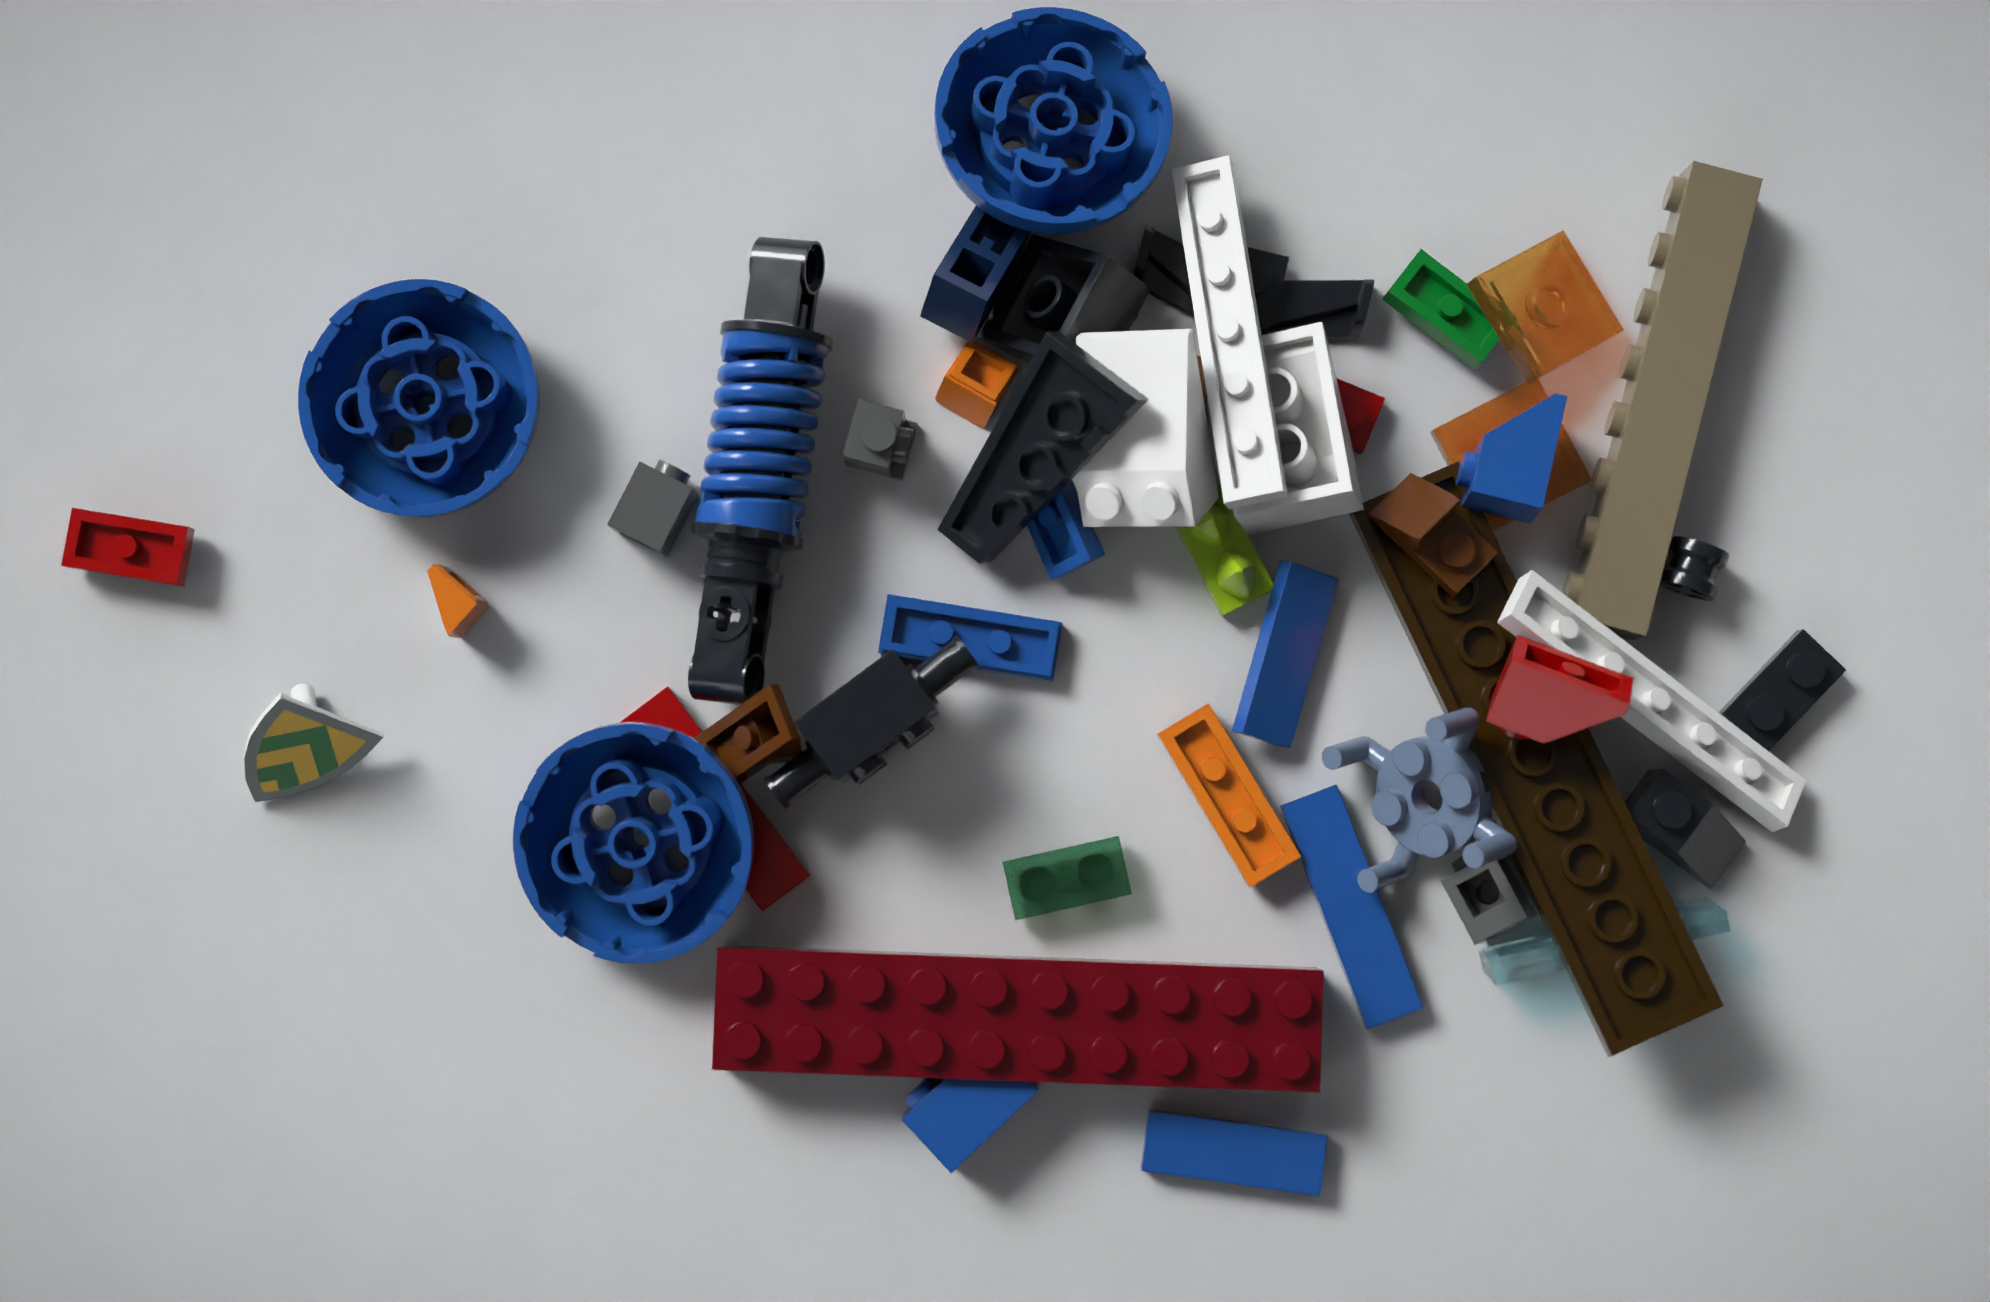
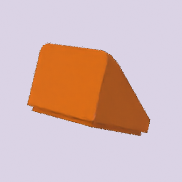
[935,341,1020,428]
[427,564,489,638]

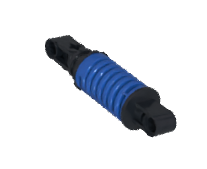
[688,237,833,705]

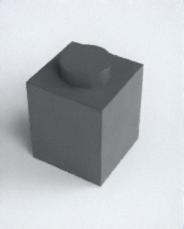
[607,460,699,557]

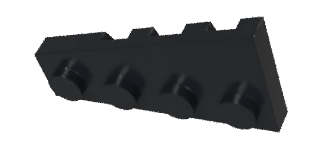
[937,331,1149,564]

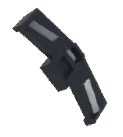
[1134,225,1375,339]

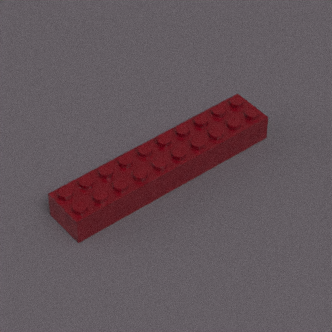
[712,945,1324,1093]

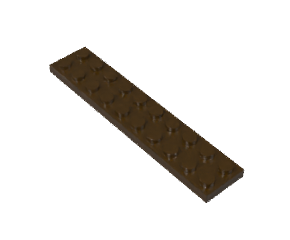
[1349,461,1724,1057]

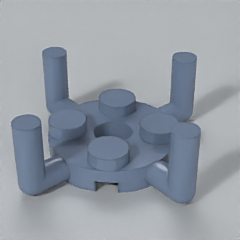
[1322,708,1517,893]

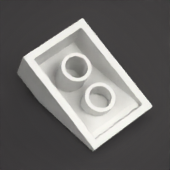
[1233,322,1364,535]
[1075,329,1219,527]

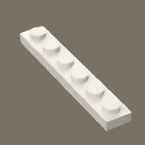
[1172,155,1288,509]
[1497,570,1807,833]

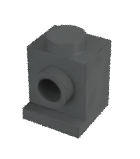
[842,398,918,481]
[1440,856,1538,945]

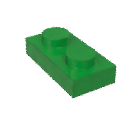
[1382,249,1514,370]

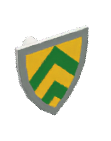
[244,684,383,802]

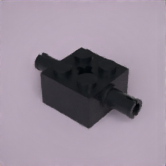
[763,636,979,809]

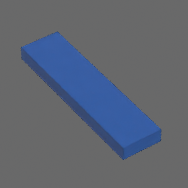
[1280,784,1423,1029]

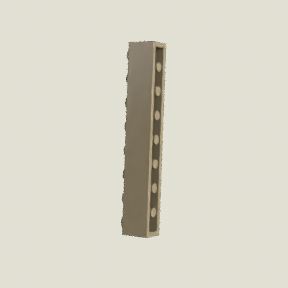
[1562,161,1763,640]

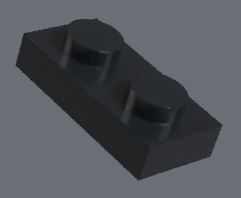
[1718,629,1846,751]

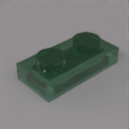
[1002,836,1132,920]

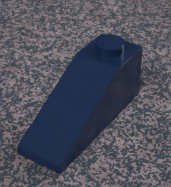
[920,206,1033,343]

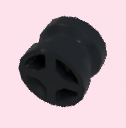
[1660,536,1730,601]

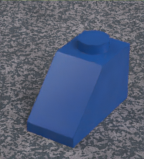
[1456,393,1567,524]
[901,1078,1040,1173]

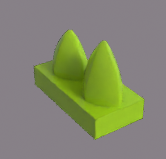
[1175,484,1273,617]

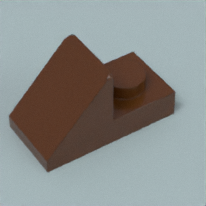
[1368,473,1499,599]
[694,684,802,784]

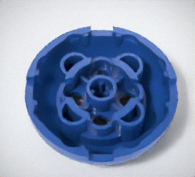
[934,7,1173,234]
[298,279,540,518]
[513,722,755,964]

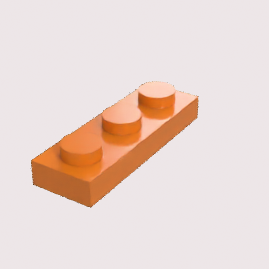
[1156,703,1301,887]

